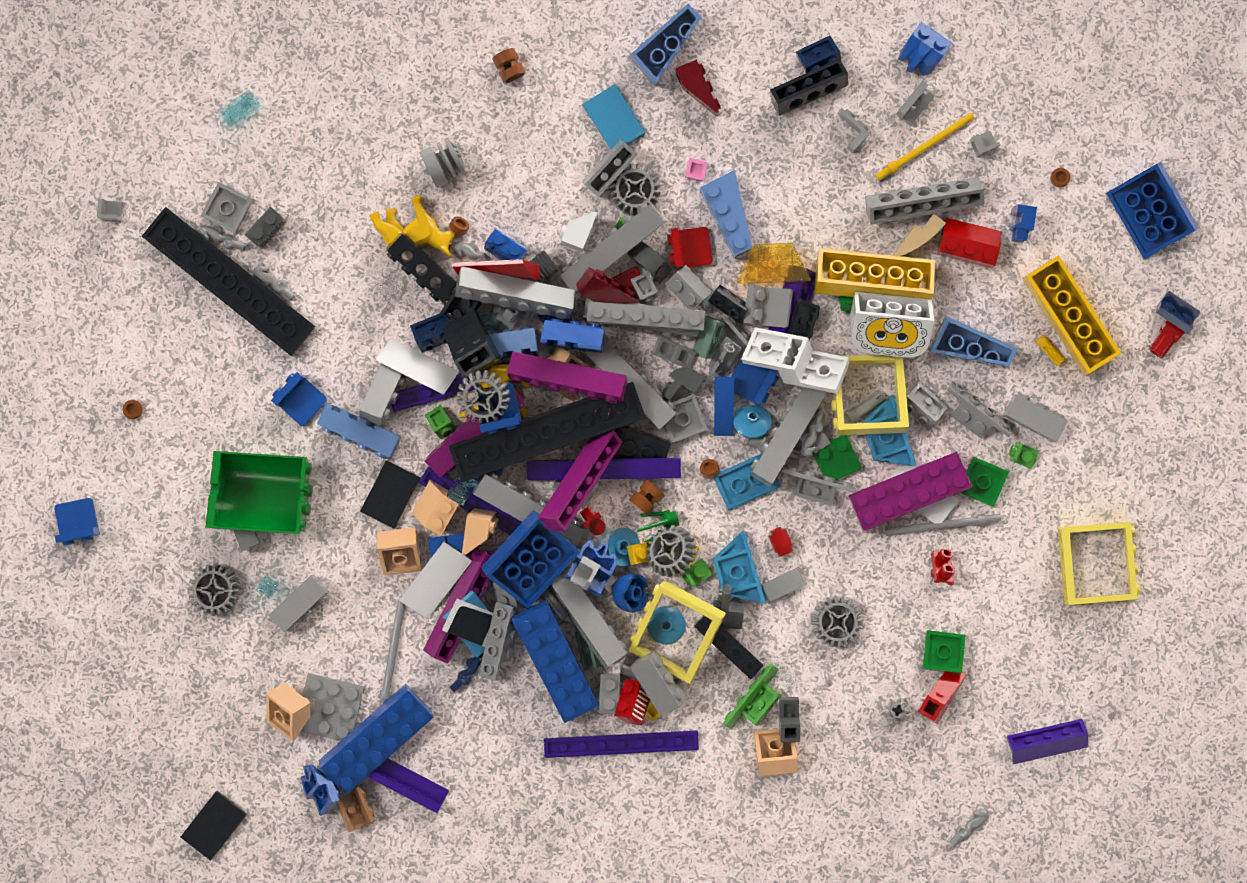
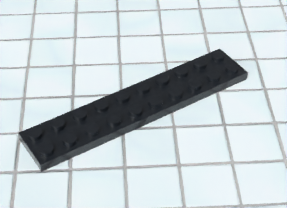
[141,207,316,356]
[449,382,646,483]

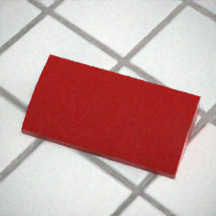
[452,260,539,281]

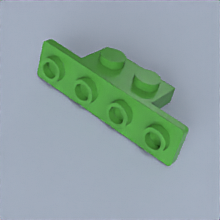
[723,663,781,729]

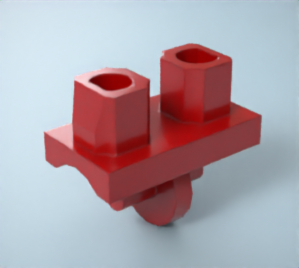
[579,506,606,536]
[930,548,955,586]

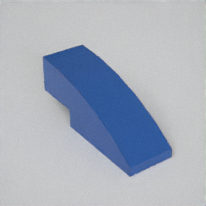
[714,377,734,436]

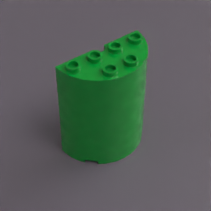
[205,451,313,534]

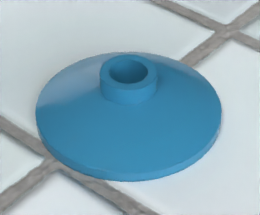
[733,405,772,438]
[607,528,640,566]
[647,606,686,645]

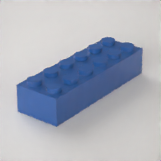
[512,599,599,723]
[318,684,434,795]

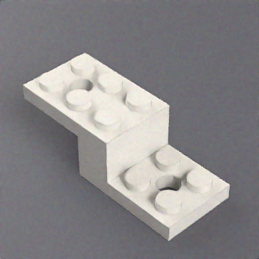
[741,328,850,394]

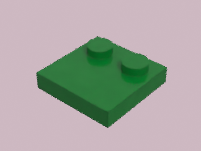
[813,435,862,481]
[961,457,1009,507]
[922,630,966,674]

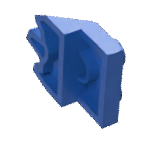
[898,22,952,76]
[565,539,617,597]
[301,765,339,816]

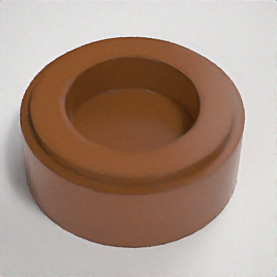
[1050,168,1070,187]
[449,216,469,236]
[123,400,143,419]
[700,459,720,479]

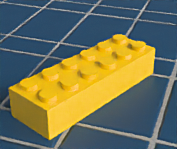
[815,248,935,299]
[1022,255,1121,375]

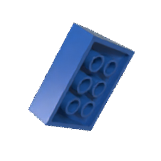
[1106,162,1199,259]
[482,510,580,609]

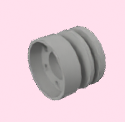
[419,138,466,188]

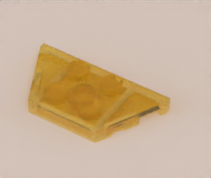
[737,242,811,284]

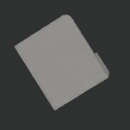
[969,131,1001,157]
[97,198,123,222]
[570,556,600,591]

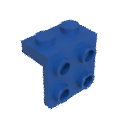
[731,357,779,406]
[271,372,327,426]
[475,383,522,434]
[54,498,100,546]

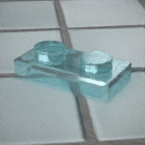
[218,89,261,128]
[446,478,477,506]

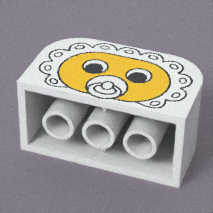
[850,292,934,358]

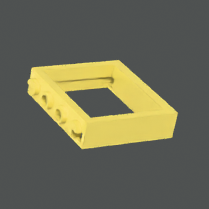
[829,355,909,436]
[1058,522,1140,605]
[628,580,726,684]

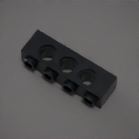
[770,58,848,116]
[386,231,457,303]
[693,615,764,680]

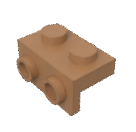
[337,786,374,832]

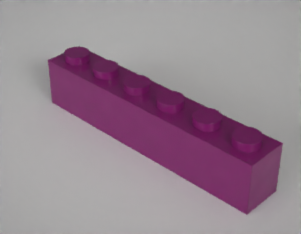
[507,352,628,404]
[424,380,525,478]
[538,430,623,532]
[423,547,492,664]

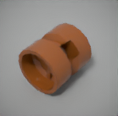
[492,48,526,84]
[629,479,665,516]

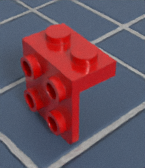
[667,227,713,270]

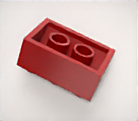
[936,217,1001,268]

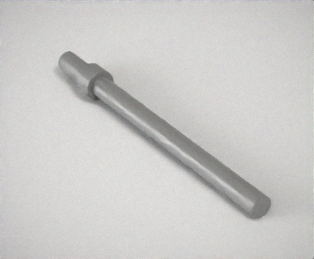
[885,514,1001,536]
[379,599,405,707]

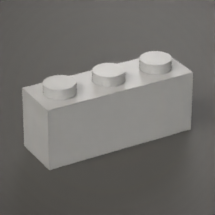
[582,139,638,198]
[359,363,406,426]
[1003,393,1068,442]
[268,575,329,632]
[630,651,685,716]

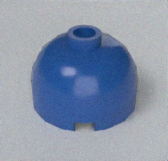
[612,574,649,613]

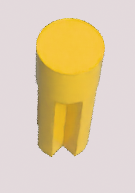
[1035,334,1065,366]

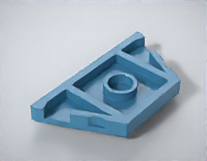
[862,395,916,466]
[712,531,765,603]

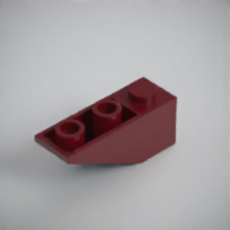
[675,59,721,116]
[576,267,639,303]

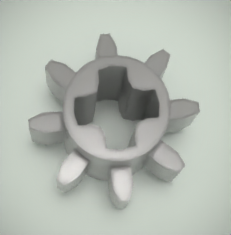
[884,698,909,722]

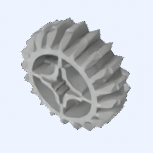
[609,164,661,216]
[457,370,510,423]
[646,525,697,578]
[188,564,241,616]
[811,595,864,648]

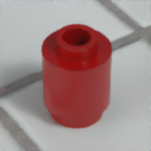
[768,527,793,557]

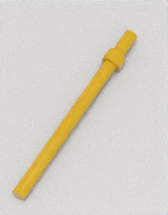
[875,113,974,181]

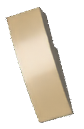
[892,214,946,257]

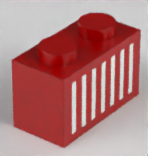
[614,679,650,725]

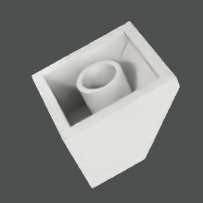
[559,211,598,253]

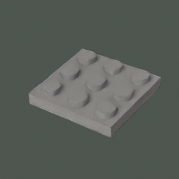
[301,673,365,741]

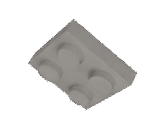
[201,182,254,234]
[665,394,708,444]

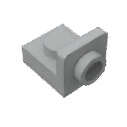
[630,271,658,303]

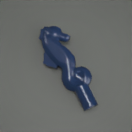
[450,652,484,693]

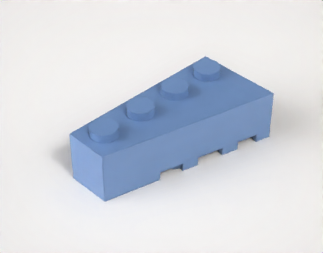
[629,3,701,85]
[699,170,752,258]
[929,316,1018,366]
[488,327,539,359]
[317,403,401,459]

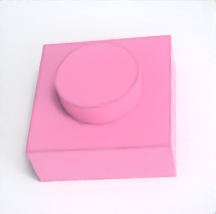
[685,158,708,182]

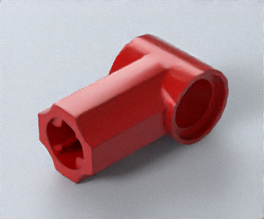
[1148,320,1184,359]

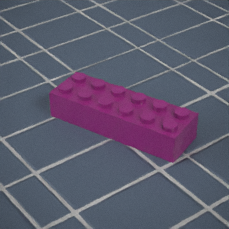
[848,451,972,532]

